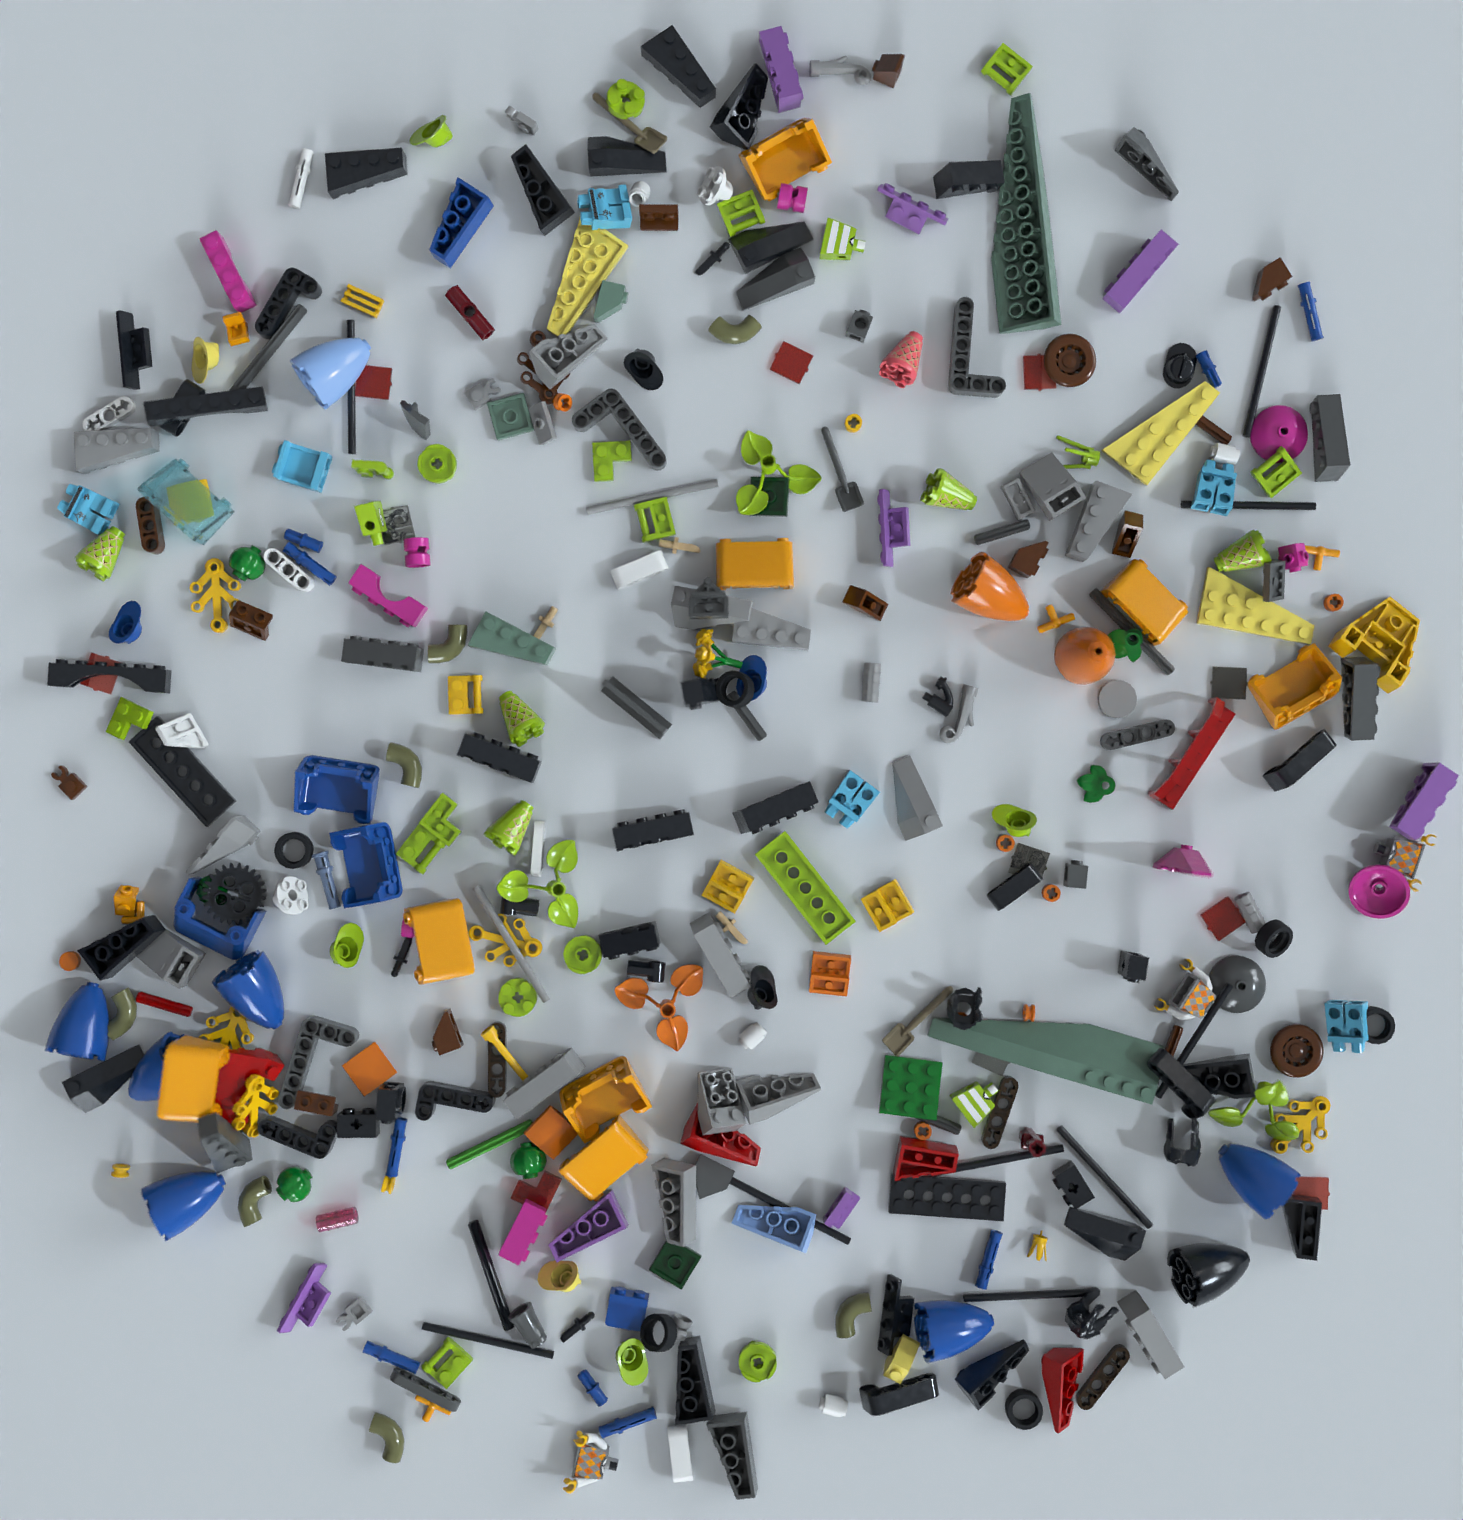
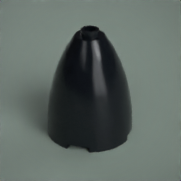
[1167,1243,1250,1308]

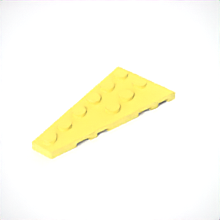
[547,217,629,337]
[1101,381,1220,485]
[1197,567,1315,645]

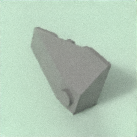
[529,324,608,389]
[671,586,753,630]
[186,816,261,875]
[736,1073,821,1125]

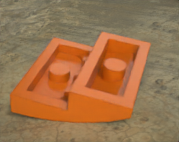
[809,951,851,997]
[342,1042,397,1097]
[523,1105,578,1160]

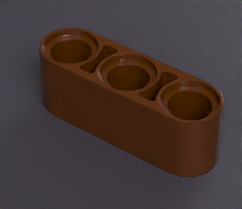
[136,497,165,554]

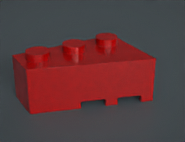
[893,1136,959,1181]

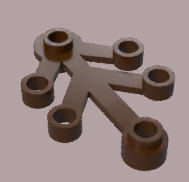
[517,330,570,405]

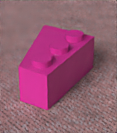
[498,1199,548,1266]

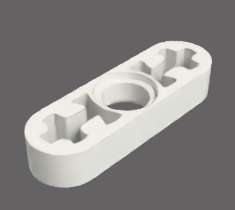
[82,396,136,431]
[531,821,545,877]

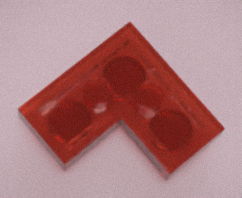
[510,1171,562,1214]

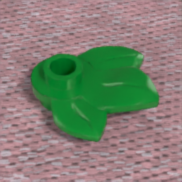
[1108,628,1143,662]
[1077,765,1116,803]

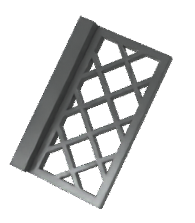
[601,676,672,739]

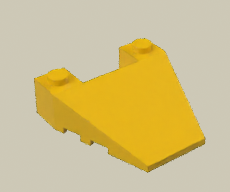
[1328,597,1420,694]

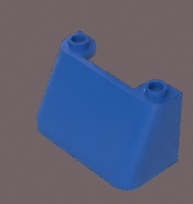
[294,755,380,824]
[329,822,403,909]

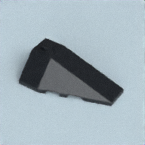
[62,1045,144,1113]
[1183,1054,1256,1099]

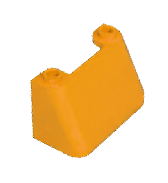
[738,118,832,201]
[716,538,794,590]
[1100,559,1188,646]
[1247,643,1342,730]
[403,898,475,985]
[157,1035,230,1122]
[559,1056,652,1144]
[558,1115,649,1202]

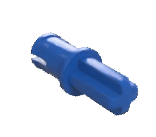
[1196,350,1222,388]
[284,529,323,553]
[577,1369,608,1407]

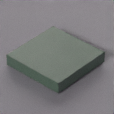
[487,393,534,441]

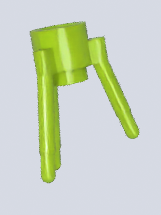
[1056,435,1100,469]

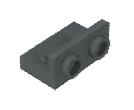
[1262,559,1285,602]

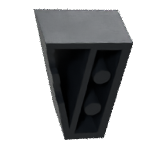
[1282,1194,1322,1261]

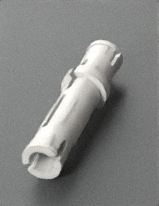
[288,148,314,209]

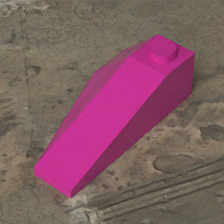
[1153,845,1213,877]

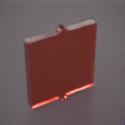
[770,341,813,385]
[1023,353,1056,391]
[355,365,393,400]
[80,652,121,694]
[1200,896,1246,941]
[1293,1177,1330,1210]

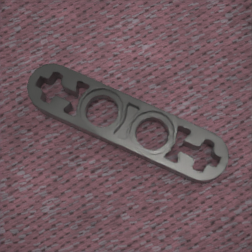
[1100,720,1175,750]
[390,1368,461,1412]

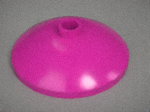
[1250,405,1308,463]
[1349,865,1410,919]

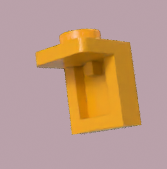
[222,312,250,346]
[114,885,139,917]

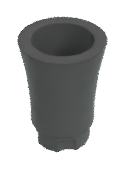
[508,1302,547,1349]

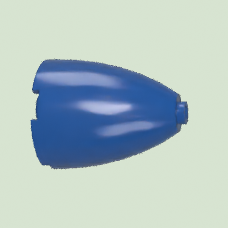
[212,950,284,1029]
[44,982,109,1061]
[128,1032,185,1101]
[1218,1143,1301,1220]
[141,1171,226,1241]
[913,1300,994,1363]

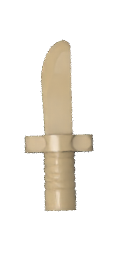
[659,537,700,554]
[533,606,558,639]
[715,911,748,944]

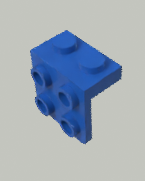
[605,1287,649,1332]

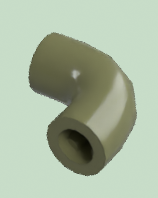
[708,315,762,345]
[428,625,467,663]
[386,742,422,788]
[108,987,137,1040]
[238,1176,272,1227]
[835,1292,872,1339]
[369,1412,404,1463]

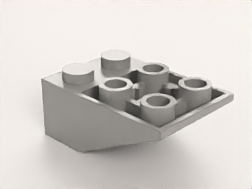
[1019,452,1086,521]
[136,929,206,989]
[697,1068,746,1135]

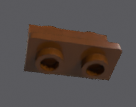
[639,204,679,231]
[229,600,273,641]
[294,1090,338,1117]

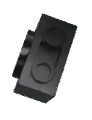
[375,1082,406,1124]

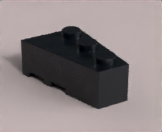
[933,160,1005,199]
[681,678,719,710]
[598,921,661,960]

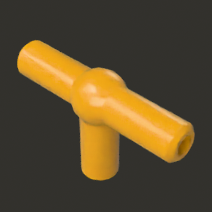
[1305,545,1340,571]
[1037,604,1075,633]
[121,901,145,924]
[415,1395,451,1422]

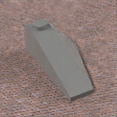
[892,756,943,841]

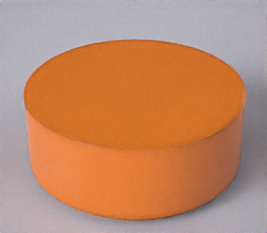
[59,951,81,971]

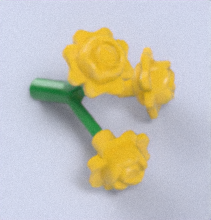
[693,628,743,678]

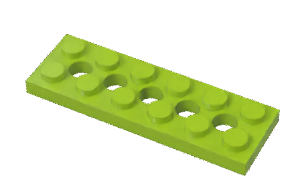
[755,831,856,945]

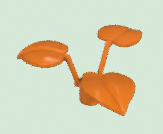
[614,964,703,1051]

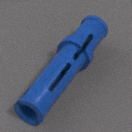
[1298,282,1324,342]
[282,542,337,586]
[385,1117,408,1177]
[975,1229,1003,1290]
[362,1340,421,1374]
[599,1406,657,1439]

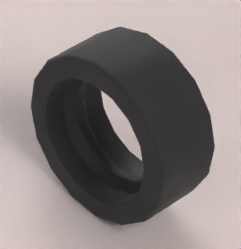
[716,670,755,708]
[274,832,314,869]
[1255,919,1293,958]
[1367,1006,1395,1044]
[640,1314,677,1352]
[1005,1389,1043,1430]

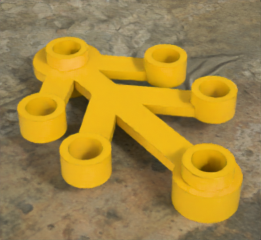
[190,558,241,633]
[469,913,542,967]
[198,1007,254,1049]
[232,1074,279,1138]
[1270,1096,1331,1154]

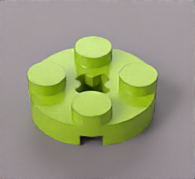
[606,79,645,120]
[417,444,457,484]
[563,935,602,974]
[498,978,538,1017]
[738,1341,777,1383]

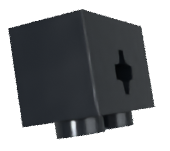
[1117,951,1149,983]
[337,1108,380,1138]
[1052,1161,1095,1208]

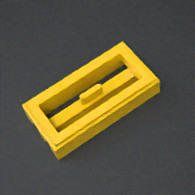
[341,284,384,319]

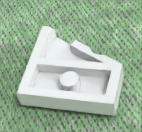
[155,713,209,749]

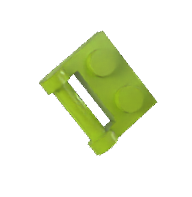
[981,43,1033,96]
[717,189,765,237]
[1250,446,1302,498]
[352,460,394,479]
[633,497,676,543]
[396,824,446,874]
[421,1337,473,1389]

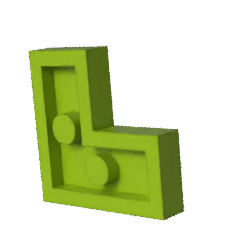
[592,440,632,482]
[105,697,154,740]
[419,793,462,846]

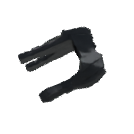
[946,987,982,1030]
[1163,1118,1201,1167]
[1065,1287,1119,1339]

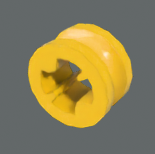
[845,414,862,433]
[111,1164,130,1178]
[381,1175,396,1194]

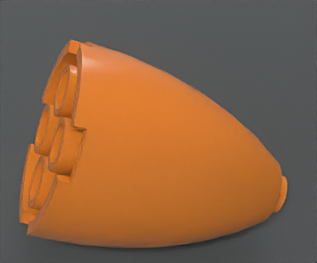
[950,552,1029,621]
[1054,627,1115,685]

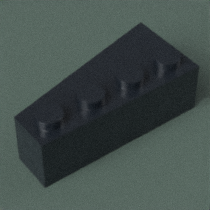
[640,25,716,108]
[511,144,575,236]
[325,148,408,199]
[457,732,542,783]
[732,781,819,835]
[612,809,694,851]
[77,915,166,981]
[675,1336,716,1426]

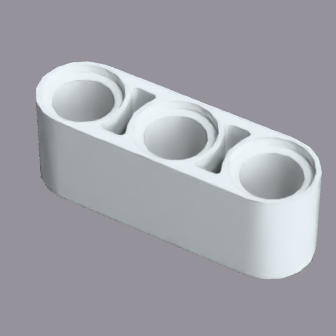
[263,548,315,592]
[610,550,669,590]
[667,1424,694,1483]

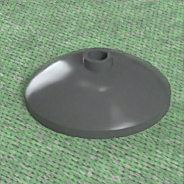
[1209,955,1266,1013]

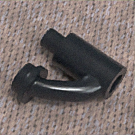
[922,676,954,717]

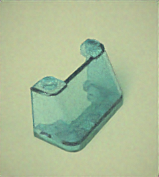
[137,458,235,545]

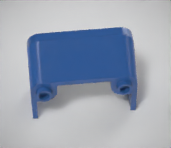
[173,877,267,960]

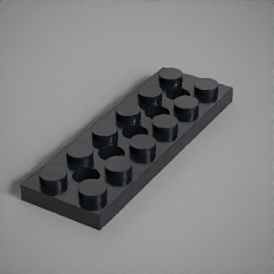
[129,716,236,827]
[888,1173,1006,1221]

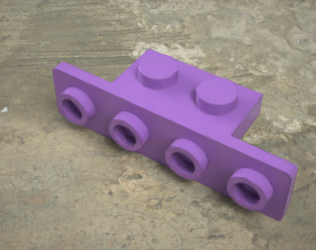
[877,183,948,234]
[877,489,910,567]
[277,1263,331,1333]

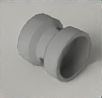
[673,1314,693,1341]

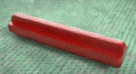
[135,992,193,1017]

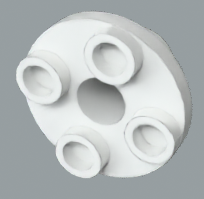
[697,167,733,205]
[273,876,309,915]

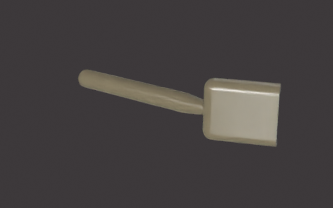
[592,93,667,154]
[882,986,953,1057]

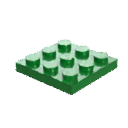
[879,1055,943,1121]

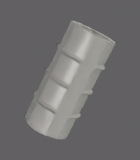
[861,663,881,702]
[1234,892,1265,934]

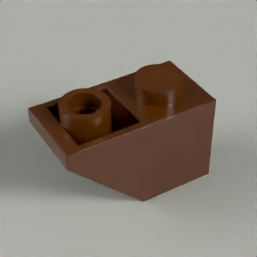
[1252,257,1293,302]
[1007,541,1049,578]

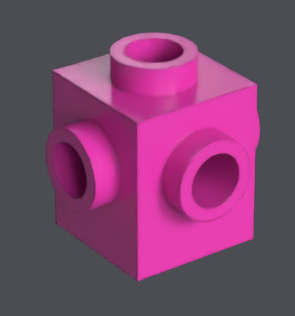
[1278,543,1309,573]

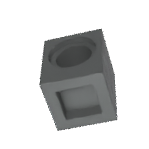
[846,310,873,343]
[1063,860,1088,889]

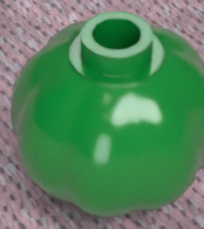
[229,545,265,581]
[510,1142,547,1179]
[276,1166,313,1202]

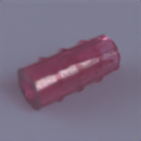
[316,1207,359,1232]

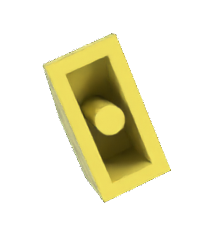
[883,1334,920,1384]

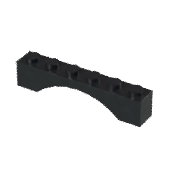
[143,386,268,426]
[47,659,171,693]

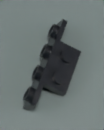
[116,310,153,390]
[877,1274,915,1356]

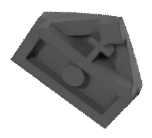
[400,400,431,440]
[689,577,729,620]
[695,1154,735,1199]

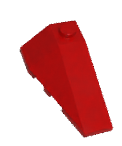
[680,1103,761,1167]
[1041,1348,1084,1434]

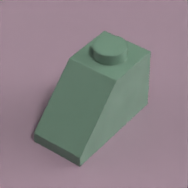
[593,280,628,323]

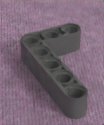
[948,297,1006,398]
[572,388,667,471]
[278,1015,359,1109]

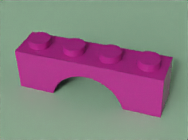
[199,230,257,313]
[348,564,428,628]

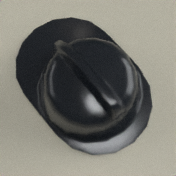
[1163,343,1197,388]
[623,348,664,390]
[747,965,778,1010]

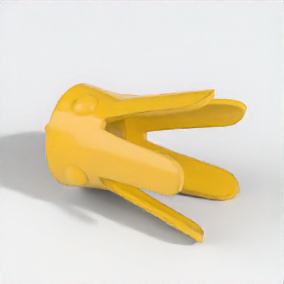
[1027,1230,1048,1261]

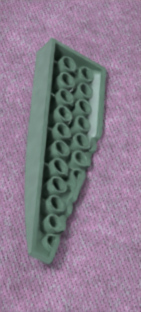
[991,93,1062,334]
[927,1017,1164,1105]

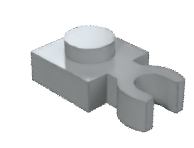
[505,106,538,135]
[464,378,501,410]
[336,1296,373,1331]

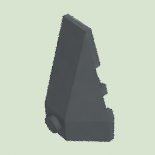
[1115,127,1179,201]
[736,247,815,311]

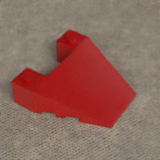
[214,1048,285,1130]

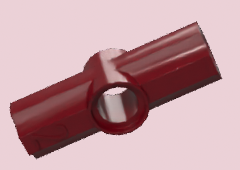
[445,285,495,341]
[1019,1127,1046,1157]

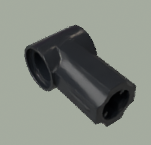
[500,897,539,916]
[627,960,666,983]

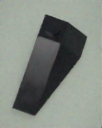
[710,63,768,150]
[588,136,667,177]
[728,221,813,274]
[1064,1207,1146,1261]
[955,1339,1029,1410]

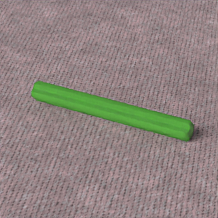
[446,1119,533,1169]

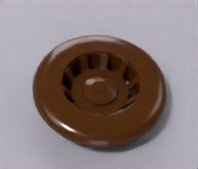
[1044,334,1096,387]
[1270,1024,1324,1078]

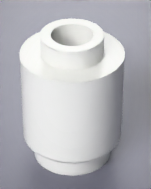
[628,181,651,207]
[1209,443,1240,465]
[739,1022,767,1050]
[819,1394,848,1418]

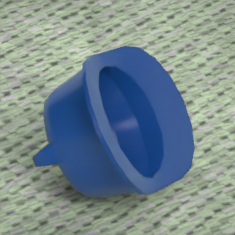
[109,601,142,644]
[736,655,767,701]

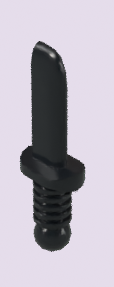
[695,242,730,276]
[391,937,412,977]
[560,1312,595,1343]

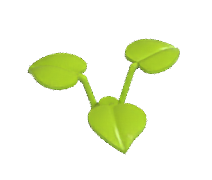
[736,430,822,515]
[496,840,578,928]
[1208,1080,1299,1141]

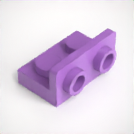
[823,1187,860,1229]

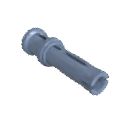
[311,850,341,910]

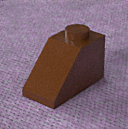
[872,54,905,88]
[1112,510,1143,558]
[842,585,888,621]
[432,1009,464,1056]

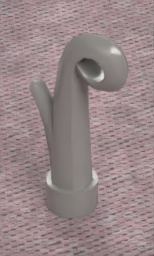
[809,56,871,85]
[939,684,978,743]

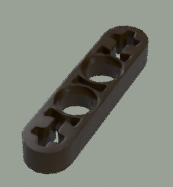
[488,1021,507,1098]
[981,1076,1019,1149]
[1075,1344,1130,1410]

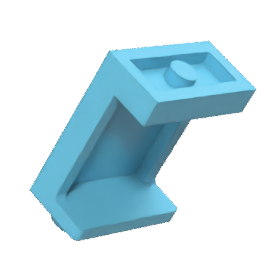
[272,440,333,493]

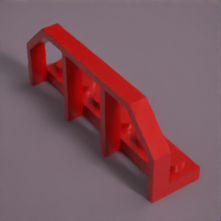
[1148,697,1236,810]

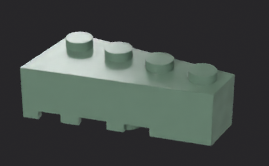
[468,611,556,665]

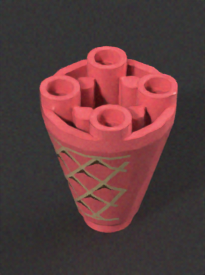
[879,331,923,388]

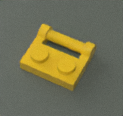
[448,675,484,715]

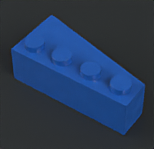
[429,177,494,269]

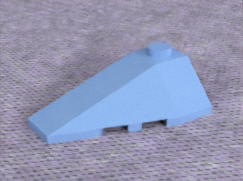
[732,1205,816,1253]

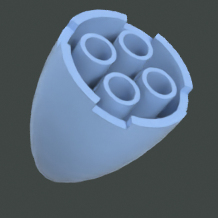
[289,338,371,410]

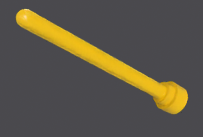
[481,1025,528,1081]

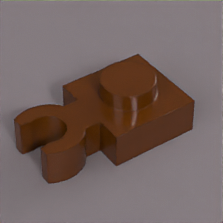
[51,766,88,800]

